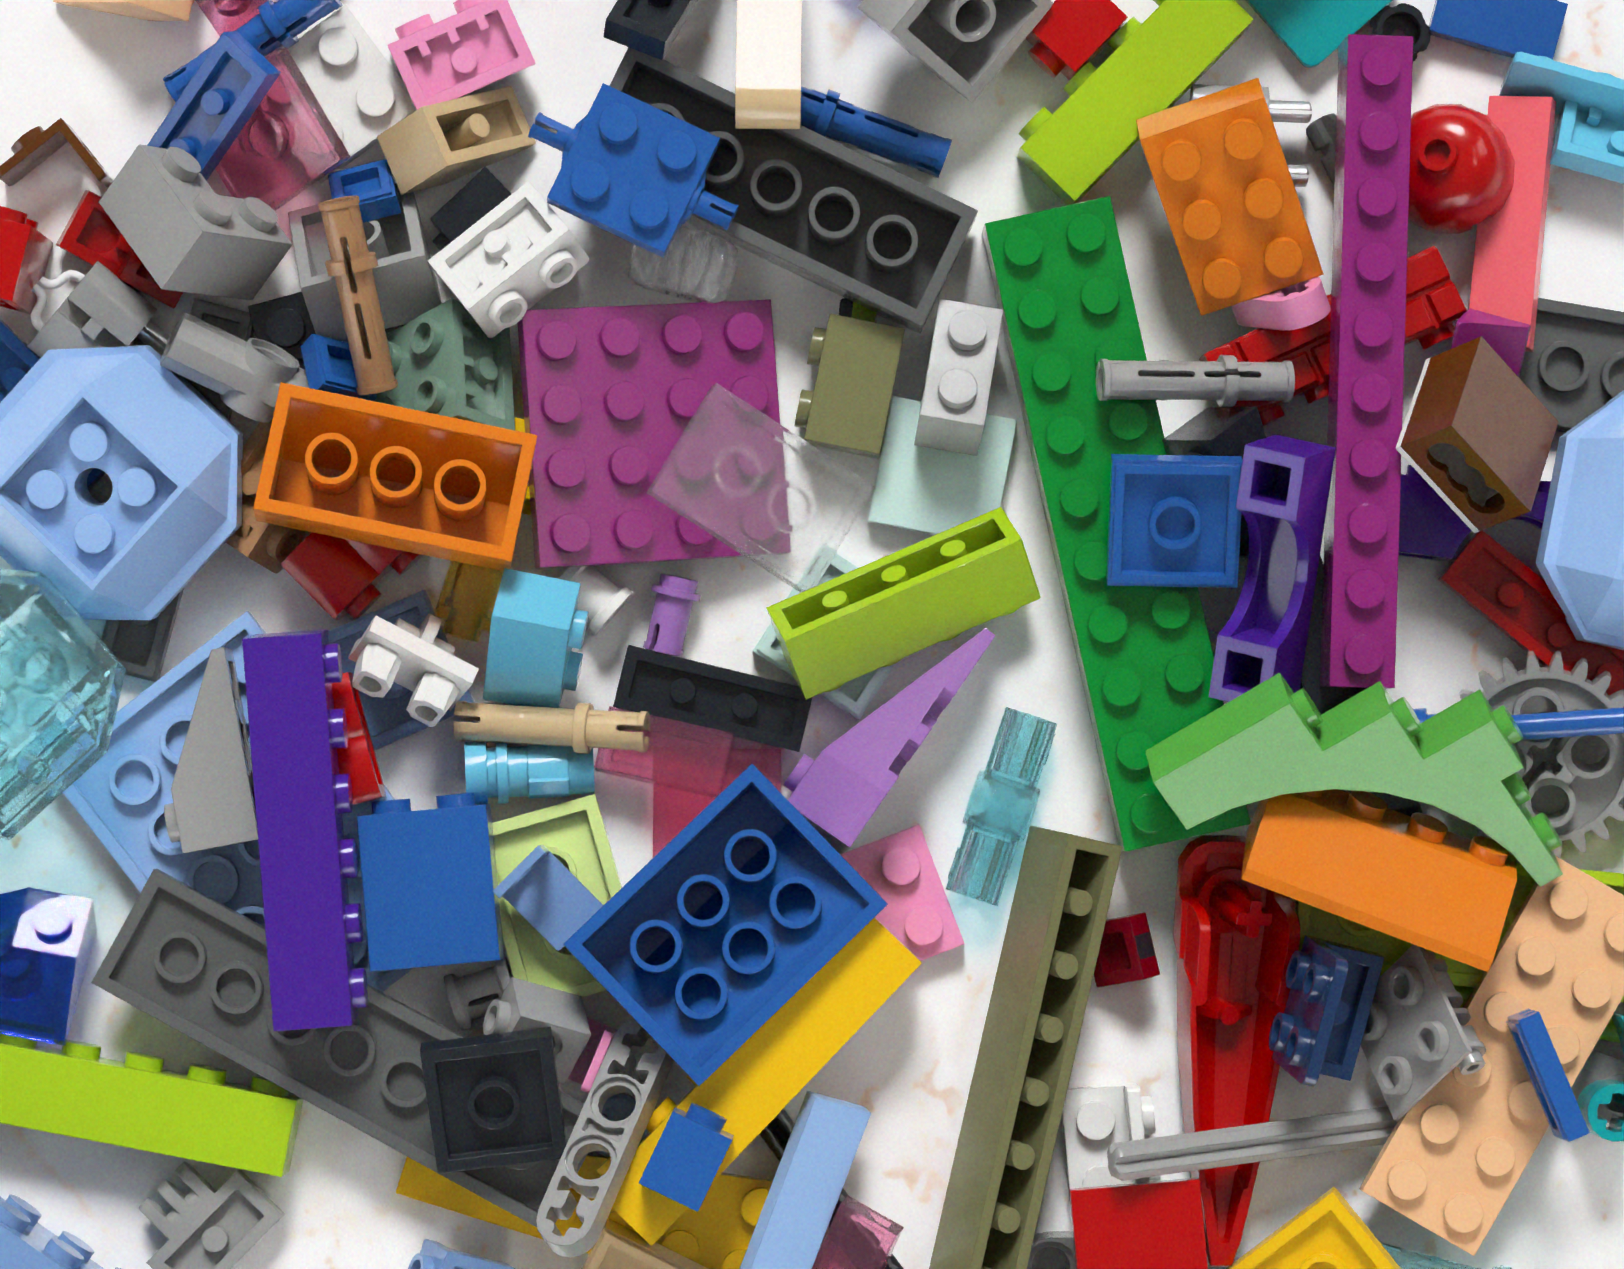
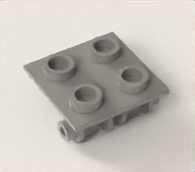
[1361,944,1486,1120]

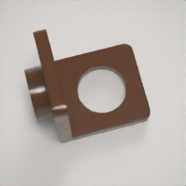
[0,118,113,188]

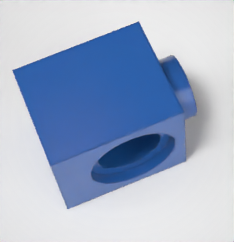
[639,1103,734,1212]

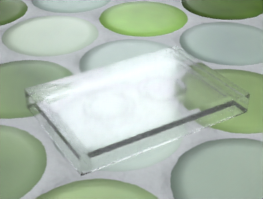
[647,383,876,593]

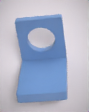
[492,845,603,951]

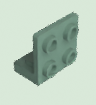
[369,298,515,430]

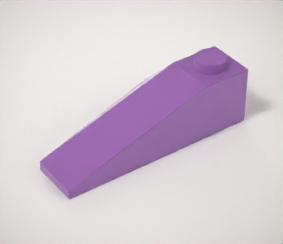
[783,628,996,847]

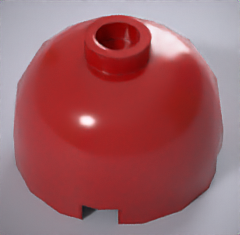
[1408,104,1515,234]

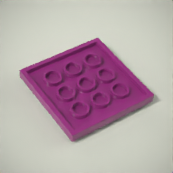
[517,299,790,569]

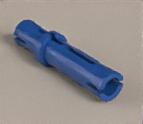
[163,0,343,102]
[801,86,952,178]

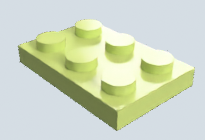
[492,794,622,997]

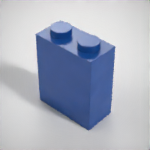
[357,793,504,972]

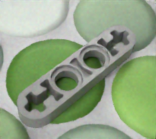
[536,1019,674,1257]

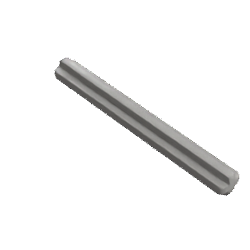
[1107,1106,1398,1181]

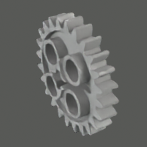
[1459,651,1624,858]

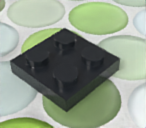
[420,1027,567,1174]

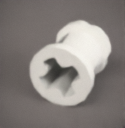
[558,566,633,635]

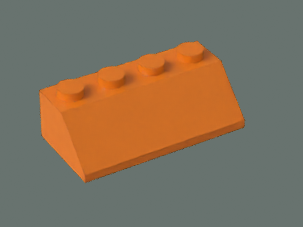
[253,382,537,571]
[1241,789,1517,972]

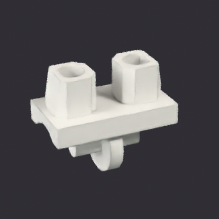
[348,613,479,727]

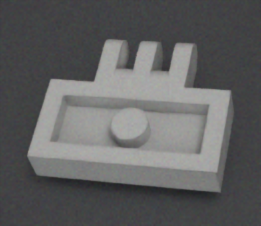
[139,1161,285,1269]

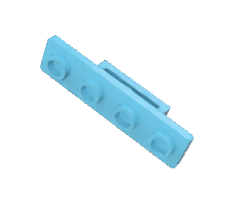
[1499,52,1624,184]

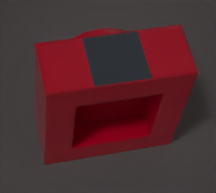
[1094,912,1160,988]

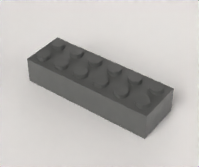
[609,47,978,334]

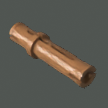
[318,195,398,395]

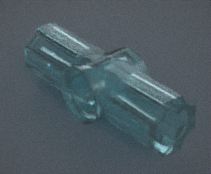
[945,707,1057,906]

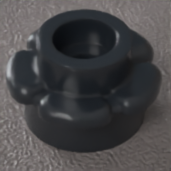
[1369,3,1431,62]

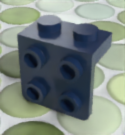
[1269,935,1385,1087]

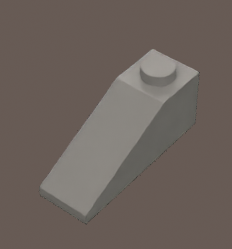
[164,647,258,853]

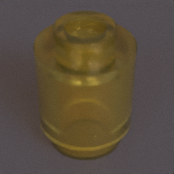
[434,561,504,643]

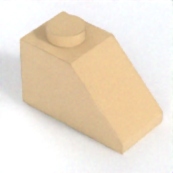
[377,85,536,195]

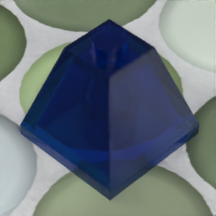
[0,887,97,1046]

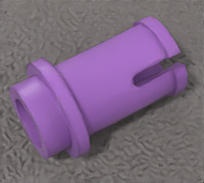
[643,573,701,656]

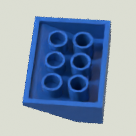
[563,764,888,1086]

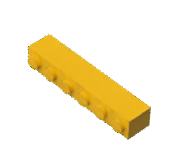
[597,917,922,1246]

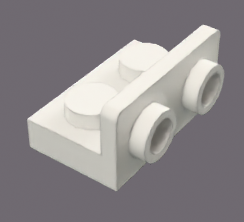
[428,181,589,338]
[1061,1082,1161,1210]

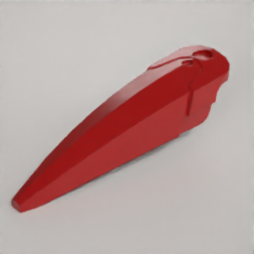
[1173,835,1301,1266]

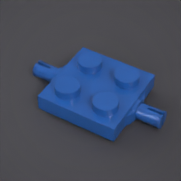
[528,83,739,258]

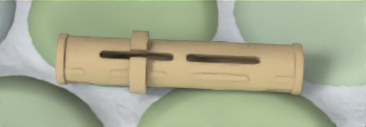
[453,701,651,754]

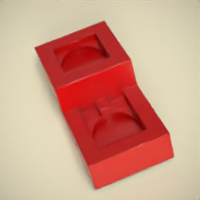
[56,190,183,309]

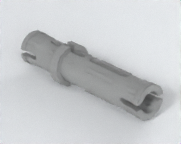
[1096,355,1295,407]

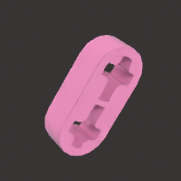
[1231,277,1331,331]

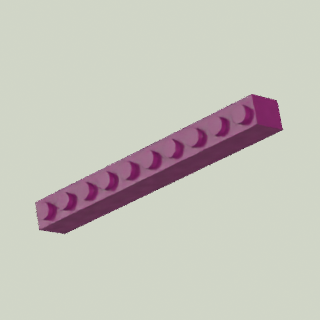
[1320,34,1413,689]

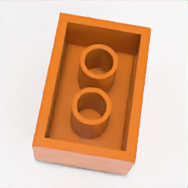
[1136,78,1324,316]

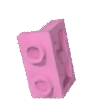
[387,0,536,110]

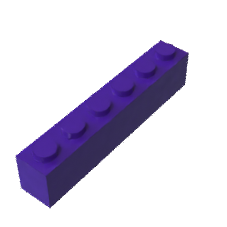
[242,629,368,1031]

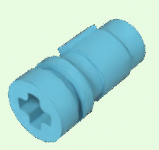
[464,742,595,805]

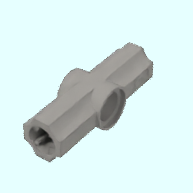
[160,312,309,423]

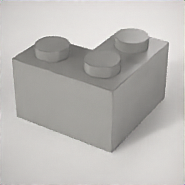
[99,144,293,300]

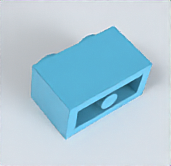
[483,568,589,708]

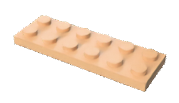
[1359,856,1624,1256]

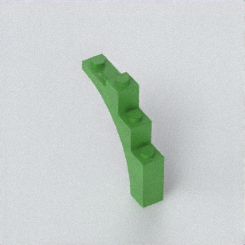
[1145,673,1563,887]

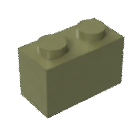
[794,314,905,459]

